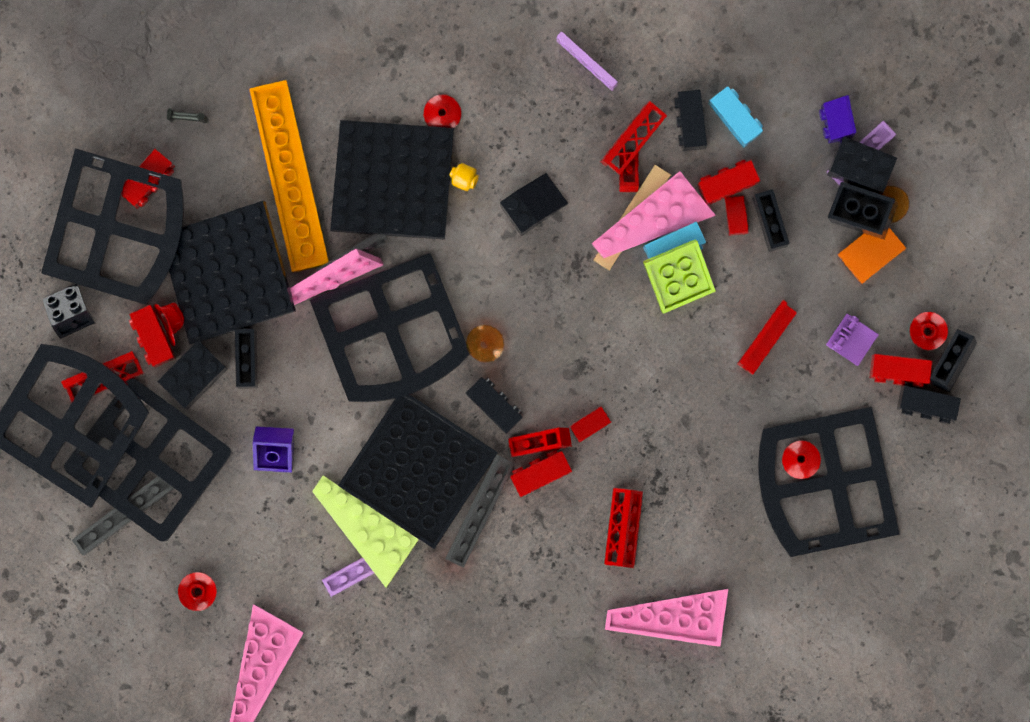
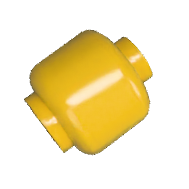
[450,163,479,191]

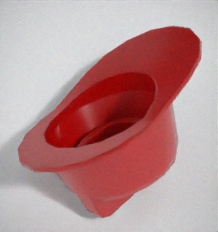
[154,303,184,346]

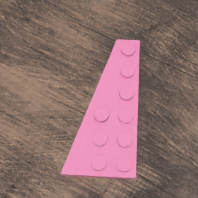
[591,171,716,258]
[290,249,384,305]
[605,589,728,647]
[230,604,304,722]

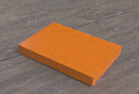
[838,227,906,284]

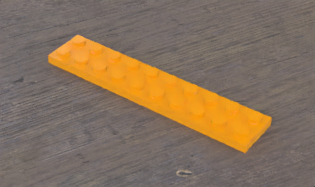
[249,80,329,273]

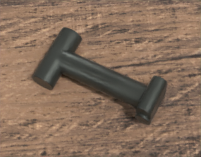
[167,108,208,123]

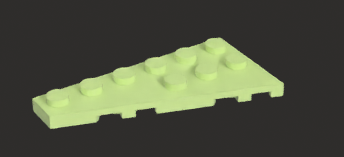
[312,476,419,588]

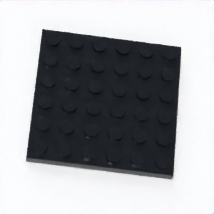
[330,120,454,240]
[161,201,296,345]
[338,394,498,549]

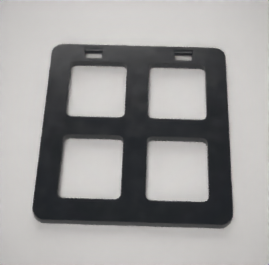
[64,379,232,542]

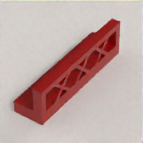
[600,101,667,175]
[737,300,797,375]
[61,351,144,402]
[604,488,643,568]

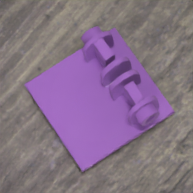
[826,314,879,366]

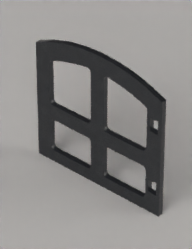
[41,148,184,305]
[310,253,470,403]
[0,344,149,508]
[758,407,900,557]

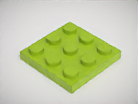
[643,239,716,314]

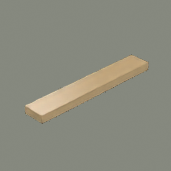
[593,165,671,271]

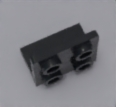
[43,284,95,339]

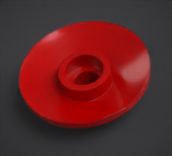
[423,95,461,128]
[909,312,948,350]
[782,441,821,479]
[178,572,217,611]

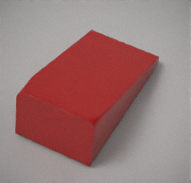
[619,152,639,192]
[724,196,749,236]
[569,407,612,443]

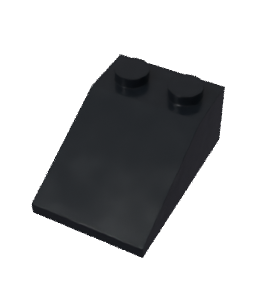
[500,173,568,236]

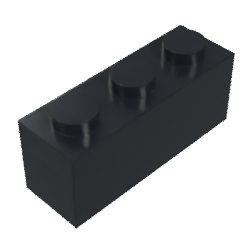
[674,89,707,151]
[752,189,790,252]
[235,329,258,389]
[930,329,977,393]
[466,377,523,435]
[897,386,961,424]

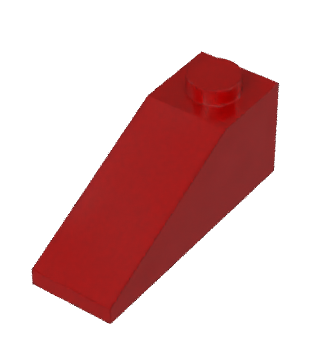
[508,427,572,457]

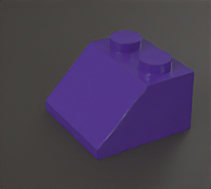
[819,95,856,144]
[253,426,294,473]

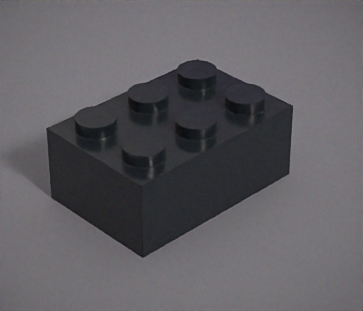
[827,136,897,195]
[828,182,898,240]
[157,341,228,410]

